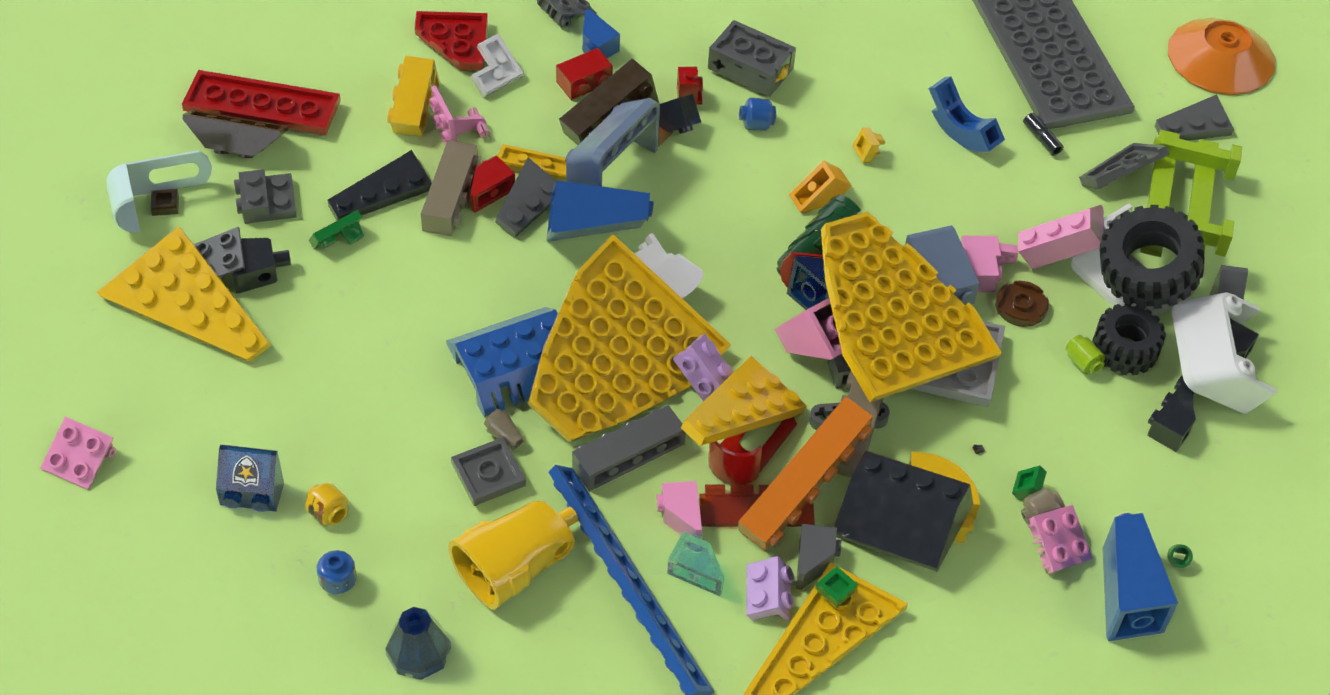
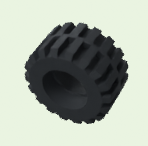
[1092,303,1166,376]

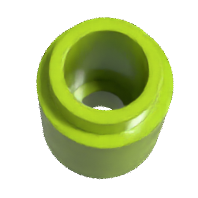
[1065,335,1105,374]

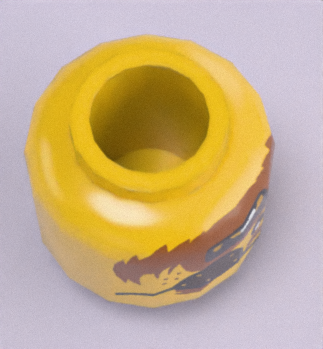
[305,483,348,526]

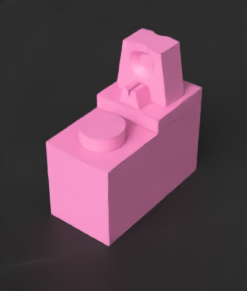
[961,236,1018,292]

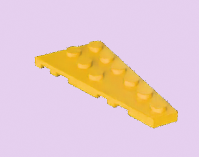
[681,356,807,446]
[743,562,908,695]

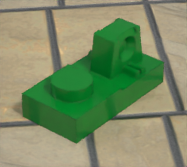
[309,210,364,249]

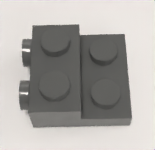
[234,169,297,224]

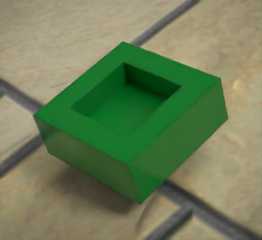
[1012,465,1047,500]
[815,566,858,608]

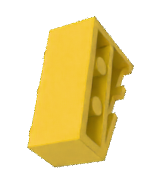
[387,55,440,137]

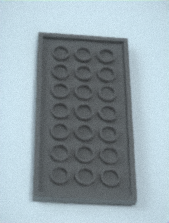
[972,0,1135,129]

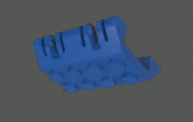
[446,307,558,417]

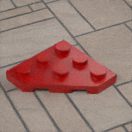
[415,11,488,70]

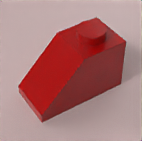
[471,155,515,213]

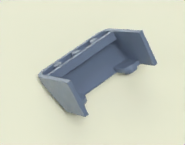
[565,98,660,186]

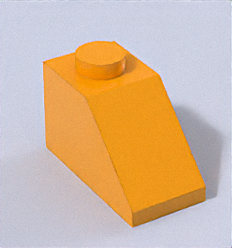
[789,161,852,213]

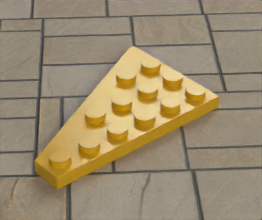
[97,226,272,362]

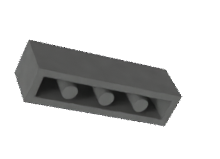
[572,405,686,492]

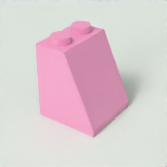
[774,298,842,360]

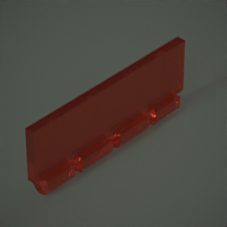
[699,484,815,527]

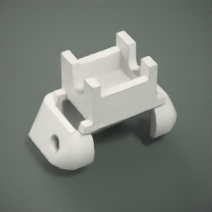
[634,233,703,299]

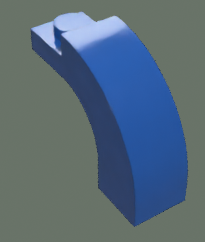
[928,76,1005,152]

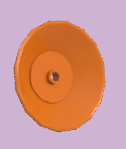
[1168,18,1275,95]

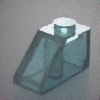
[667,532,724,596]

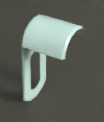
[106,150,212,232]

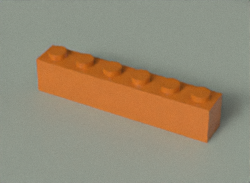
[738,397,873,551]

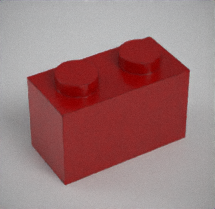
[556,48,613,100]

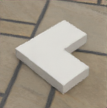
[470,34,524,98]

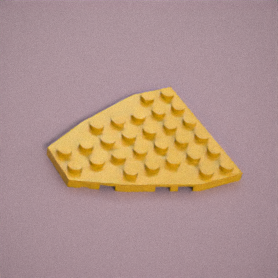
[821,211,1002,402]
[528,234,731,442]

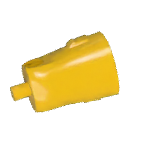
[449,501,578,610]

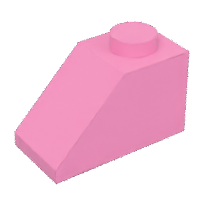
[656,481,702,545]

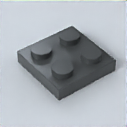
[451,437,526,506]

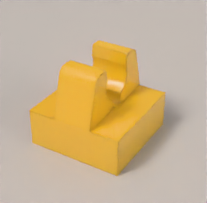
[852,127,886,163]

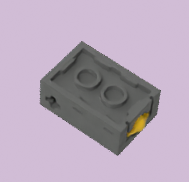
[708,20,796,97]

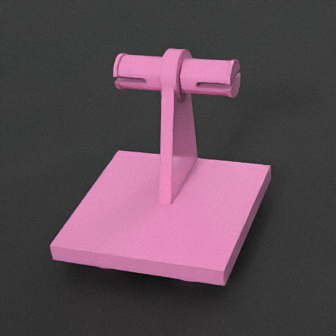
[429,86,490,146]

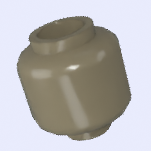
[1021,488,1065,525]

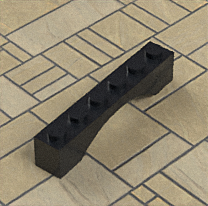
[1147,318,1259,452]

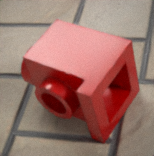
[677,66,703,105]

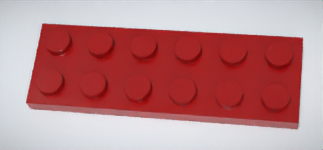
[182,70,341,135]

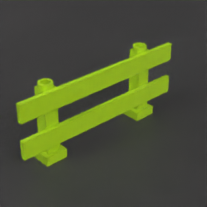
[1140,129,1242,258]

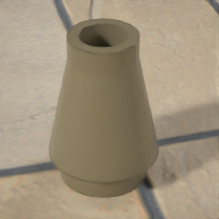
[484,409,525,450]

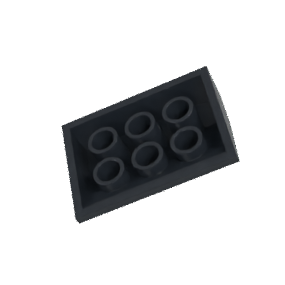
[834,451,973,572]

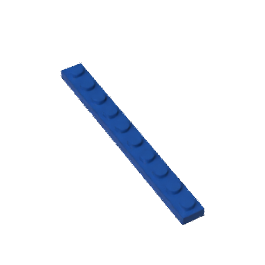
[548,464,714,695]

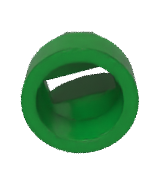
[1167,544,1193,568]

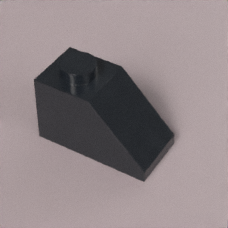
[659,94,701,134]

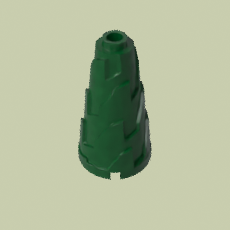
[776,194,861,278]

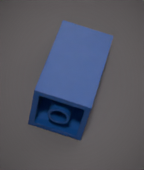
[546,180,654,241]
[1103,513,1178,641]

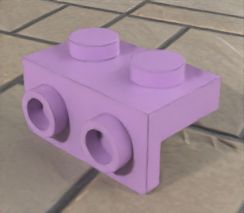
[673,334,733,401]
[746,556,794,621]

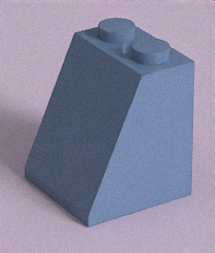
[905,225,980,305]

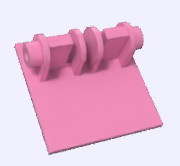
[40,416,116,490]
[1028,505,1093,574]

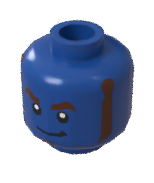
[316,550,357,595]

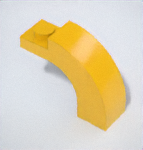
[909,451,980,543]

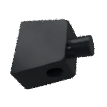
[232,238,291,294]

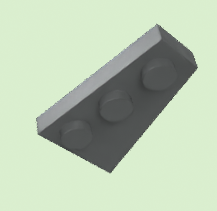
[1155,94,1234,141]
[1079,143,1170,189]
[495,157,556,238]

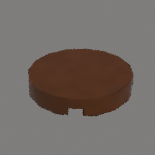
[995,280,1049,327]

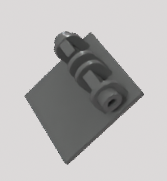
[537,0,597,28]
[194,227,245,277]

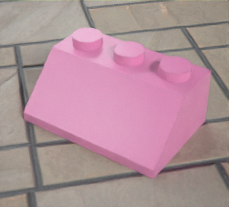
[1018,205,1104,270]

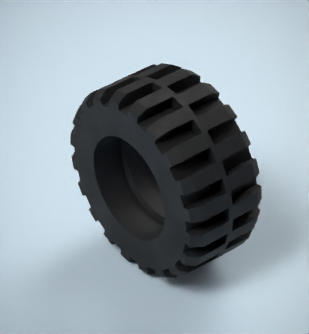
[1099,205,1205,309]

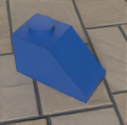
[582,8,620,58]

